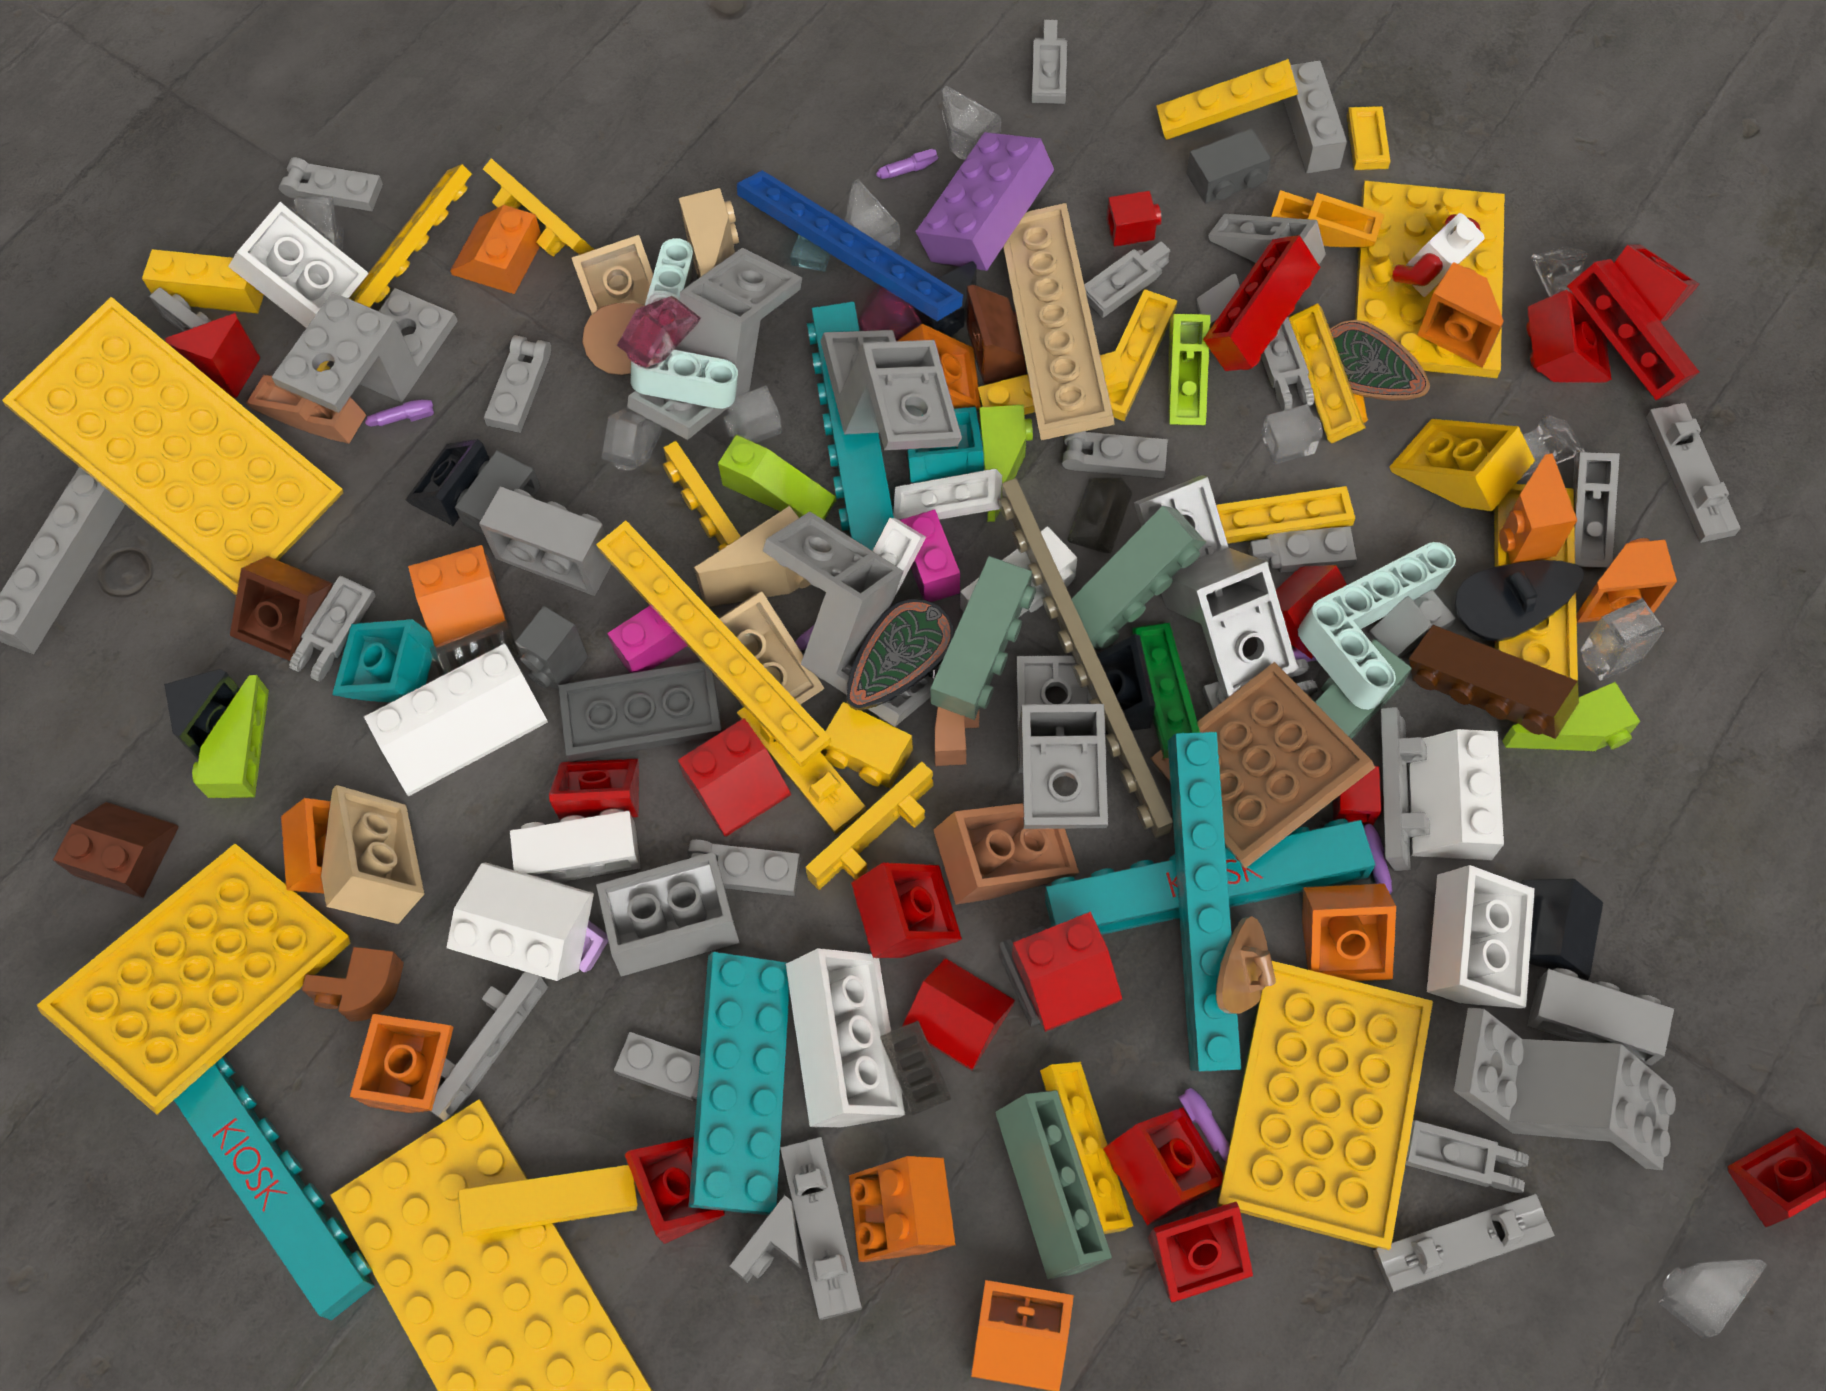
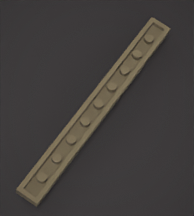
[998,478,1173,838]

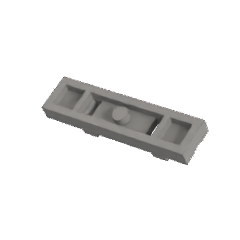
[1646,403,1741,543]
[1381,707,1430,871]
[430,972,548,1121]
[780,1137,862,1320]
[1373,1194,1555,1293]

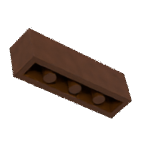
[1409,625,1579,739]

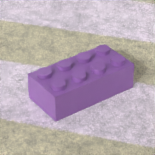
[916,132,1054,271]

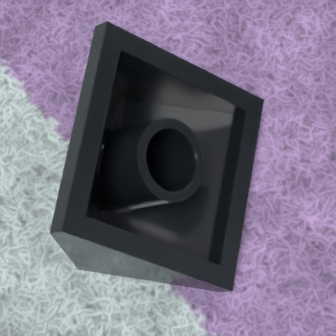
[405,439,490,526]
[1097,634,1156,735]
[164,669,240,760]
[1520,878,1603,980]

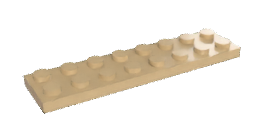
[1003,203,1115,440]

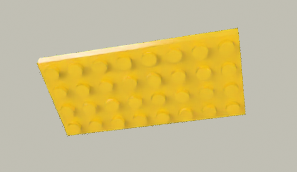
[2,297,343,595]
[331,1099,653,1391]

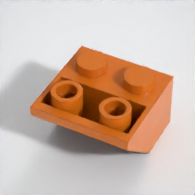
[849,1156,956,1262]
[971,1280,1074,1391]

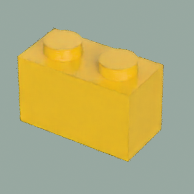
[822,702,913,789]

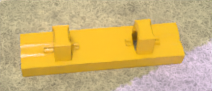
[483,158,595,257]
[737,707,866,834]
[805,761,933,890]

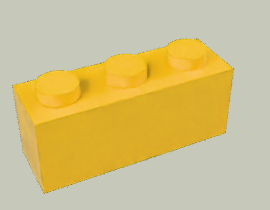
[142,249,264,314]

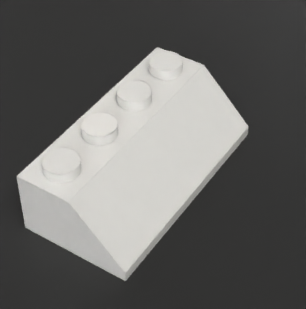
[364,644,548,796]
[786,948,905,1127]

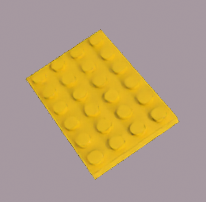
[1355,181,1505,378]
[37,844,350,1115]
[1217,961,1433,1250]

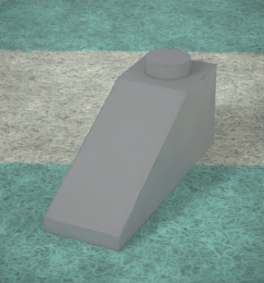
[1208,214,1326,264]
[1572,452,1620,568]

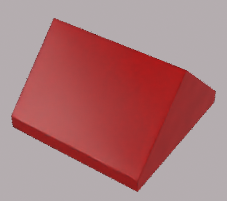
[165,313,260,398]
[1276,565,1347,659]
[549,758,639,821]
[902,958,1015,1071]
[1727,1127,1826,1228]
[624,1137,725,1244]
[1148,1201,1253,1303]

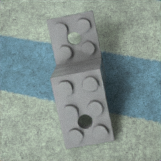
[627,248,802,440]
[271,288,458,413]
[821,330,962,450]
[1134,475,1298,698]
[763,512,934,727]
[1016,656,1108,829]
[1454,1008,1676,1170]

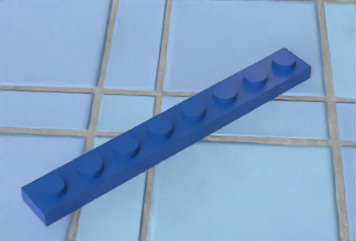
[737,170,963,321]

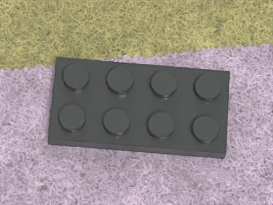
[558,662,722,761]

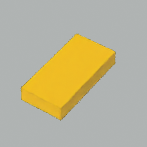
[1346,106,1390,170]

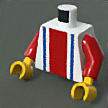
[1369,203,1485,297]

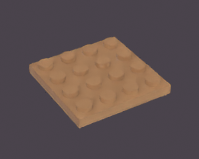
[1151,662,1375,868]

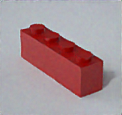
[1203,235,1321,371]
[1567,259,1700,400]

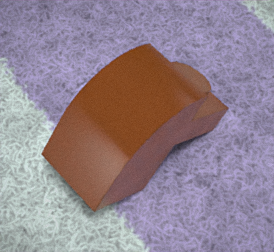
[302,947,404,1022]

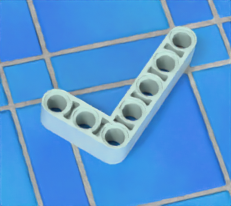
[630,238,738,409]
[1298,542,1456,710]

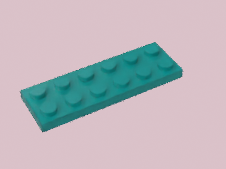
[689,952,789,1215]

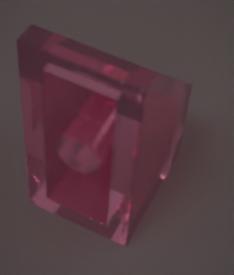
[858,284,922,341]
[617,296,701,368]

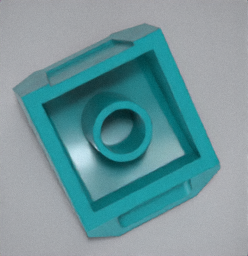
[907,407,984,483]
[332,619,436,702]

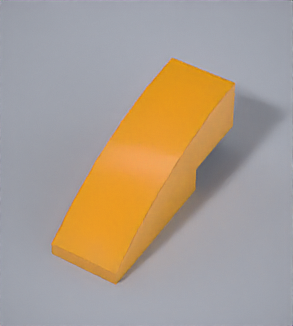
[1271,190,1384,247]

